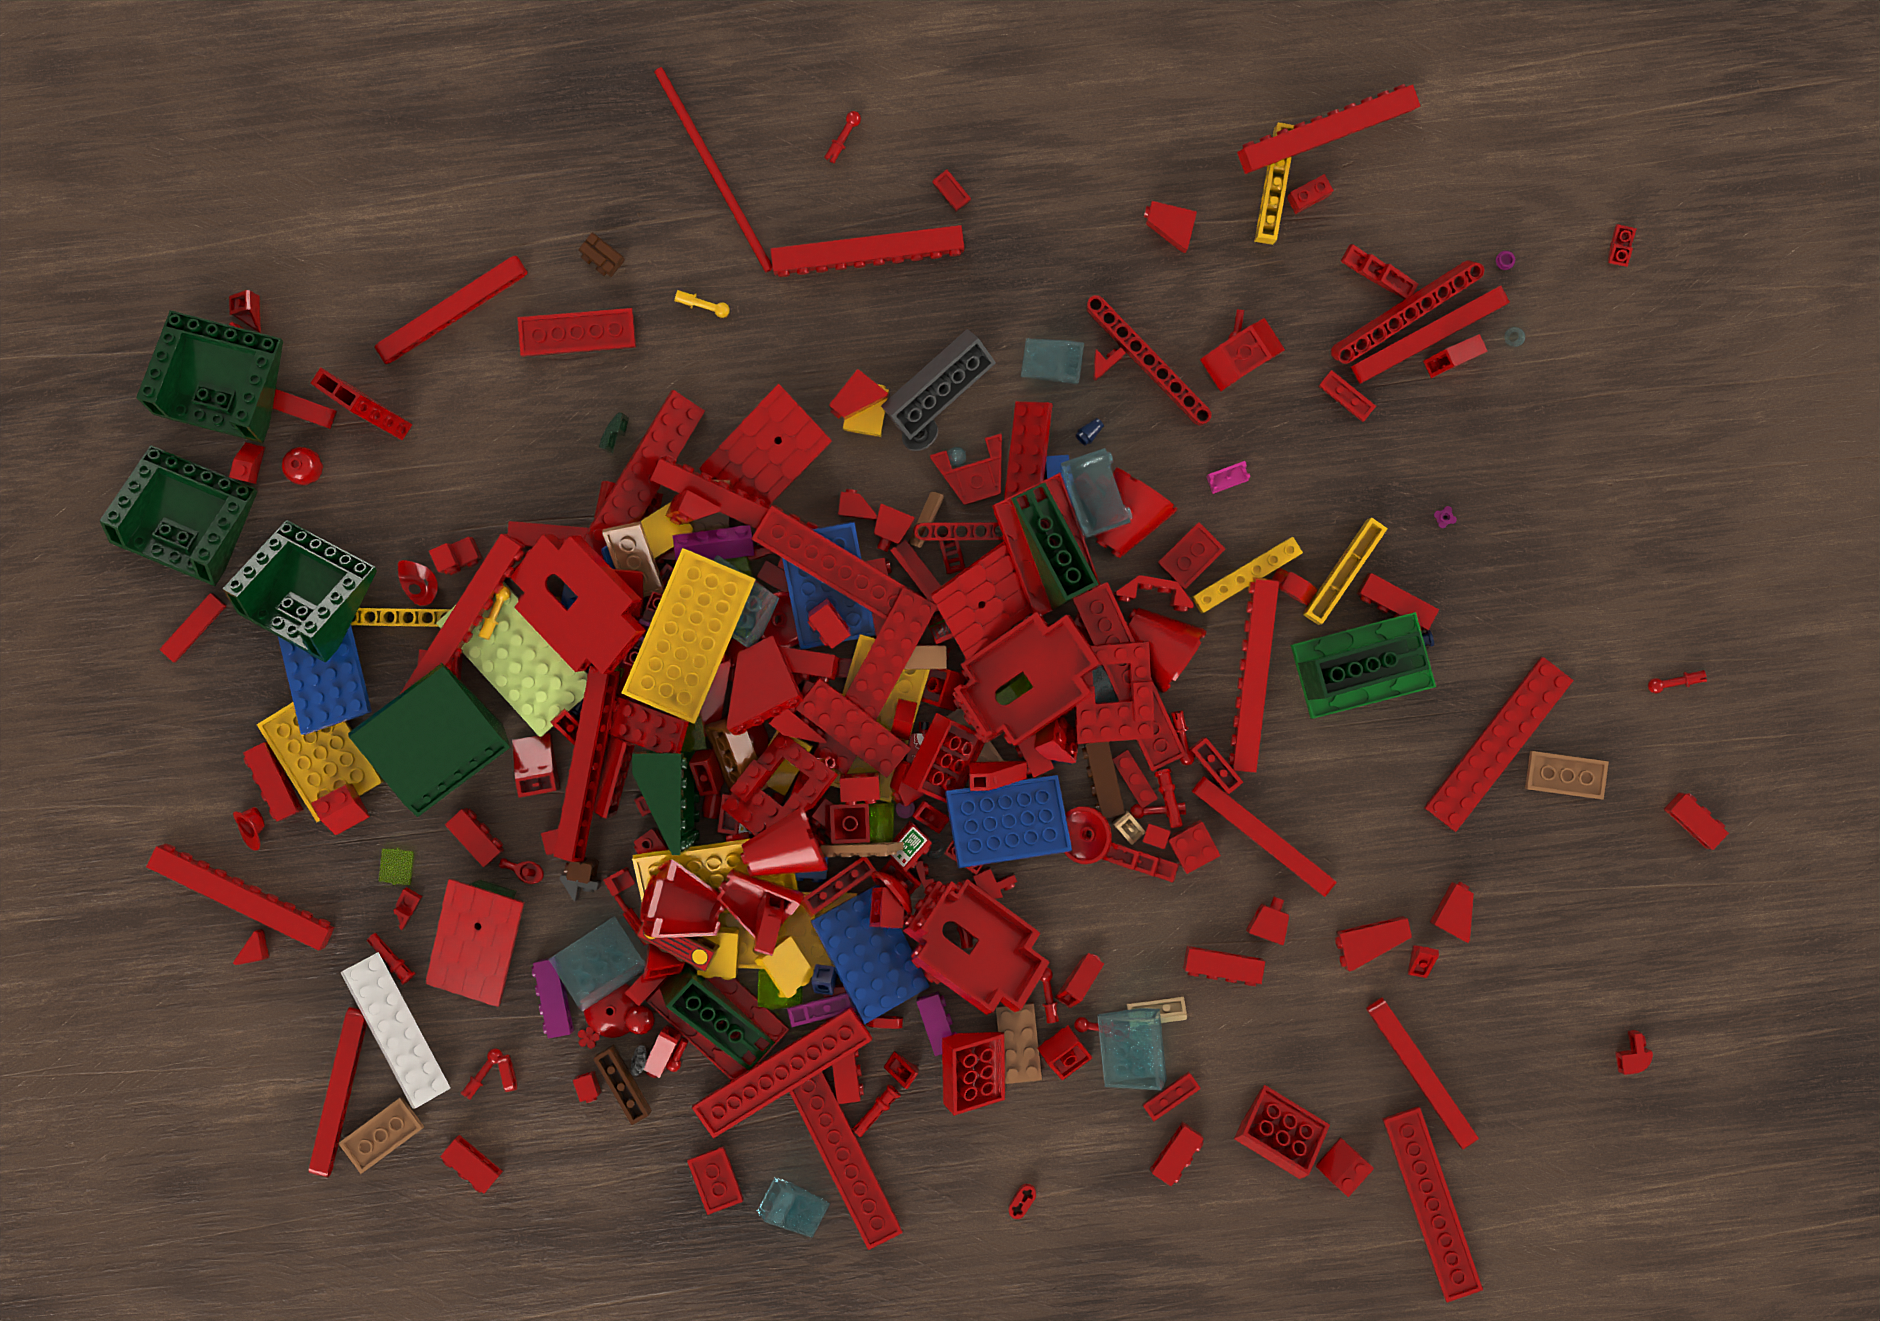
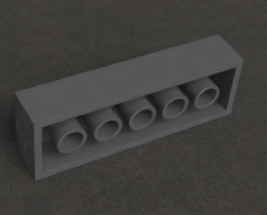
[881,329,996,440]

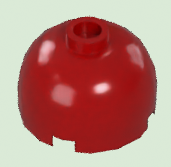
[281,447,323,486]

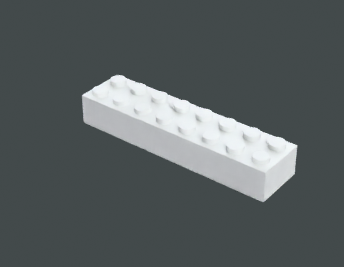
[340,952,450,1108]

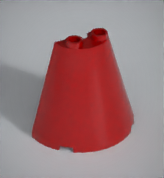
[1092,467,1178,558]
[1127,608,1207,693]
[741,807,828,877]
[640,860,725,938]
[716,868,805,939]

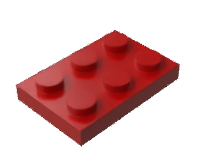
[1157,522,1225,590]
[687,1146,744,1215]

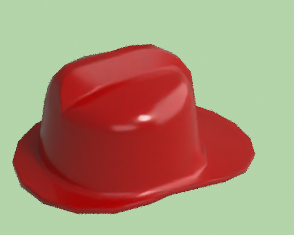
[233,807,265,851]

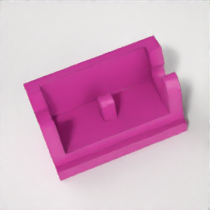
[1206,461,1250,494]

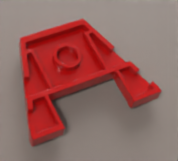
[930,433,1002,505]

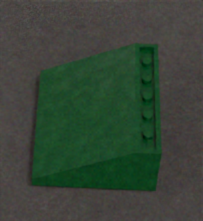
[136,310,283,443]
[100,445,257,586]
[223,520,377,663]
[348,663,511,817]
[632,749,700,855]

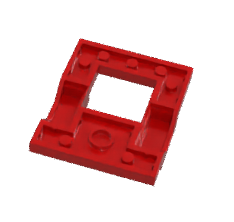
[1075,641,1154,744]
[721,732,838,836]

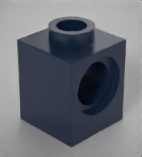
[811,964,837,995]

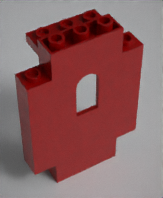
[510,534,646,674]
[952,612,1102,746]
[903,879,1050,1015]

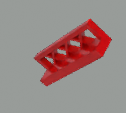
[890,540,941,612]

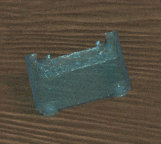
[1060,448,1133,540]

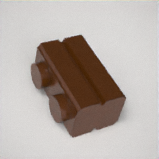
[579,232,625,277]
[564,857,599,884]

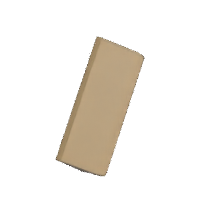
[1127,997,1187,1027]

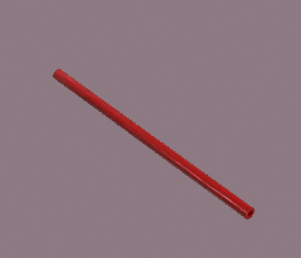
[654,67,773,273]

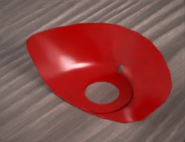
[398,560,438,606]

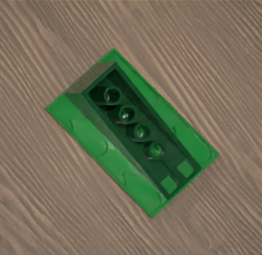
[1291,612,1436,719]

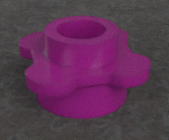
[1434,506,1457,528]

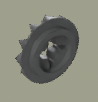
[630,1045,647,1077]

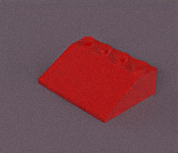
[903,713,985,803]
[593,735,635,819]
[942,1032,1005,1116]
[1234,1085,1330,1179]

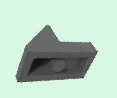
[560,873,601,901]

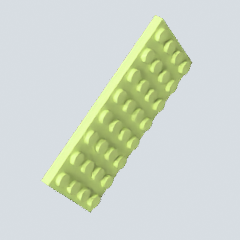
[436,582,588,737]

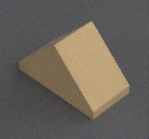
[1112,810,1146,845]

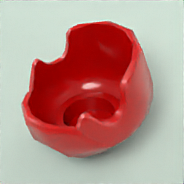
[625,1005,655,1035]

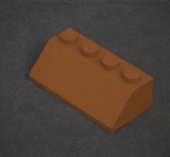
[704,718,768,793]

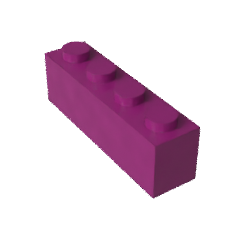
[672,525,754,562]
[532,956,574,1039]

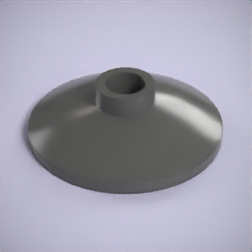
[902,420,938,451]

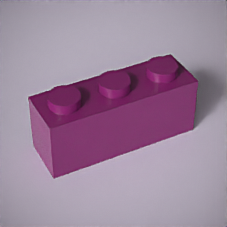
[916,991,957,1056]

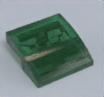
[599,412,629,453]

